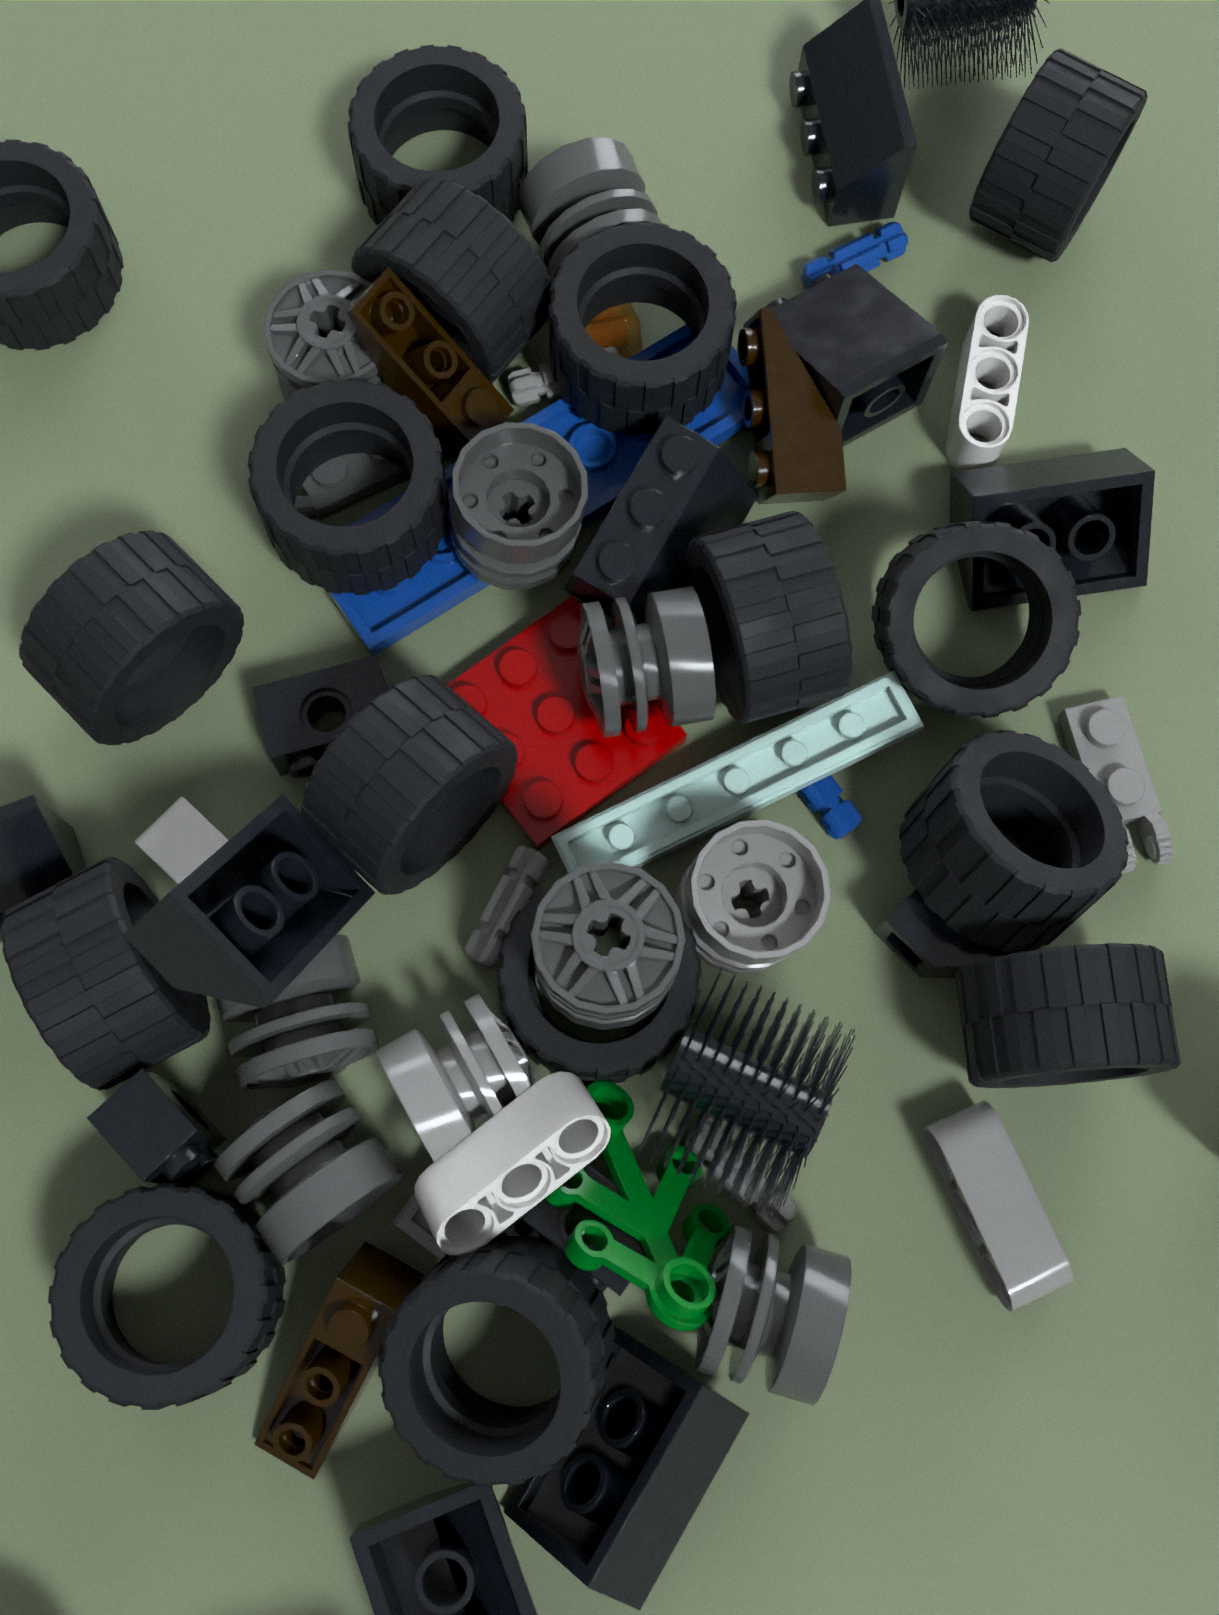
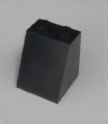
[764,264,948,446]

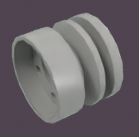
[674,820,831,974]
[376,993,537,1162]

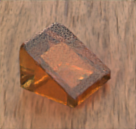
[585,303,642,359]

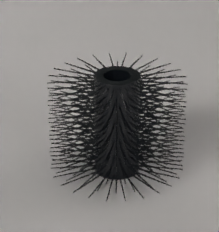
[888,0,1050,90]
[637,968,856,1221]

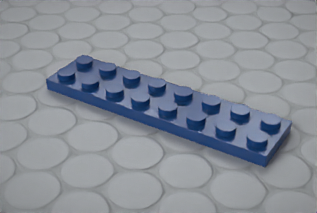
[328,324,749,656]

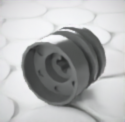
[518,137,663,281]
[263,269,387,401]
[451,422,588,590]
[577,586,716,738]
[531,862,686,1030]
[216,934,379,1090]
[214,1079,403,1265]
[695,1223,852,1405]

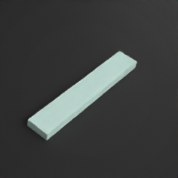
[551,671,924,874]

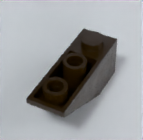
[346,267,514,460]
[737,307,846,504]
[254,1241,425,1480]

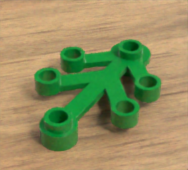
[545,1081,730,1331]

